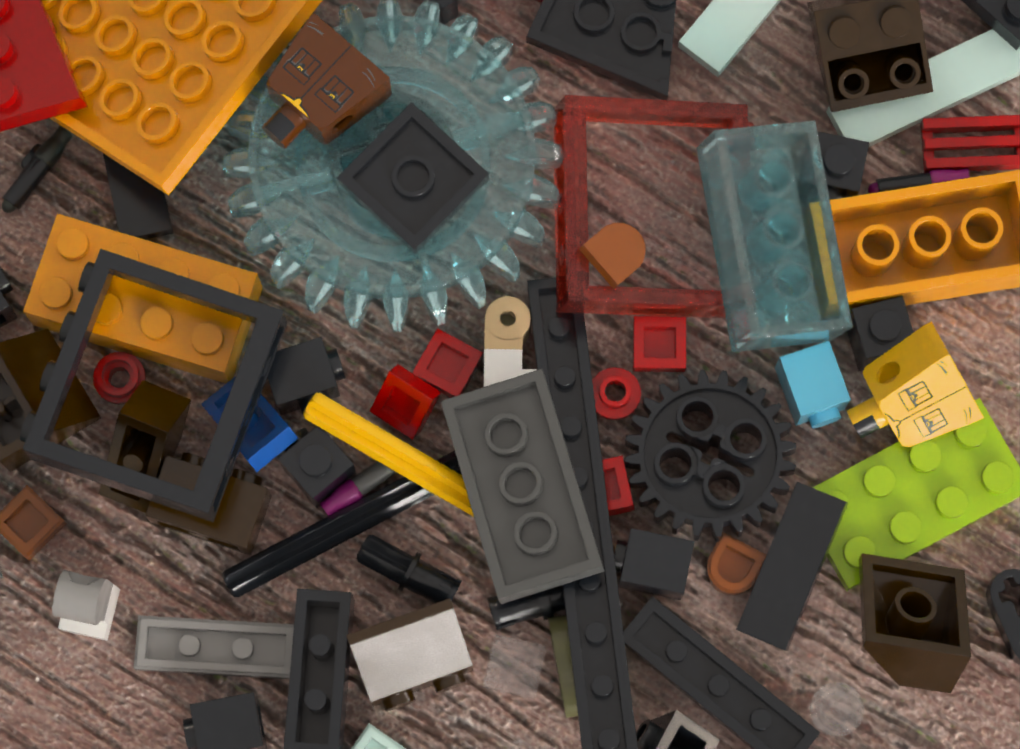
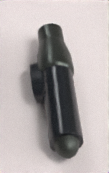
[2,126,73,213]

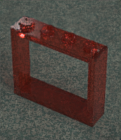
[553,95,760,319]

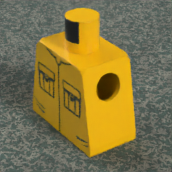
[847,321,984,447]

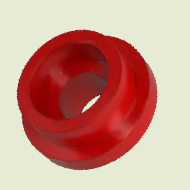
[93,352,146,405]
[592,367,641,420]

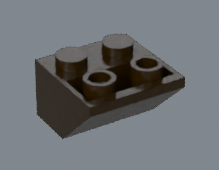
[807,0,933,112]
[0,329,101,472]

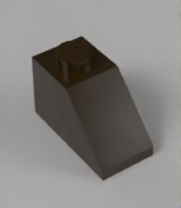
[98,380,191,513]

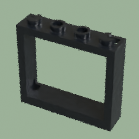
[20,249,287,522]

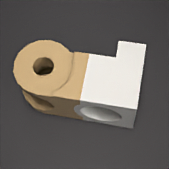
[484,296,537,387]

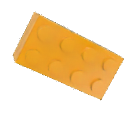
[810,170,1020,318]
[23,213,263,383]

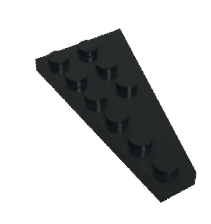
[526,0,677,102]

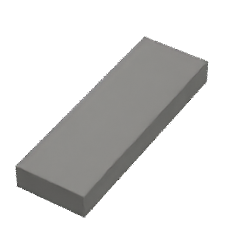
[134,615,294,679]

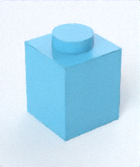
[775,341,851,428]

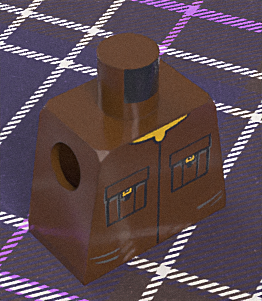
[262,13,392,149]

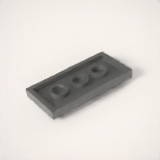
[441,369,605,604]

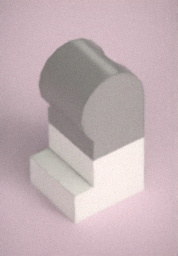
[52,570,120,641]

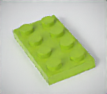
[813,398,1020,591]

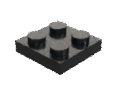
[337,102,489,255]

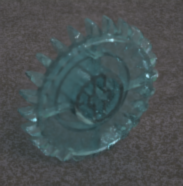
[222,0,564,332]

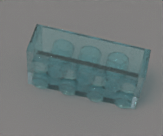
[696,121,853,353]

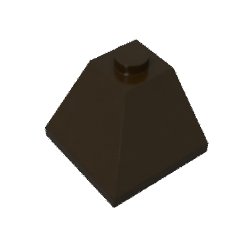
[859,553,971,694]

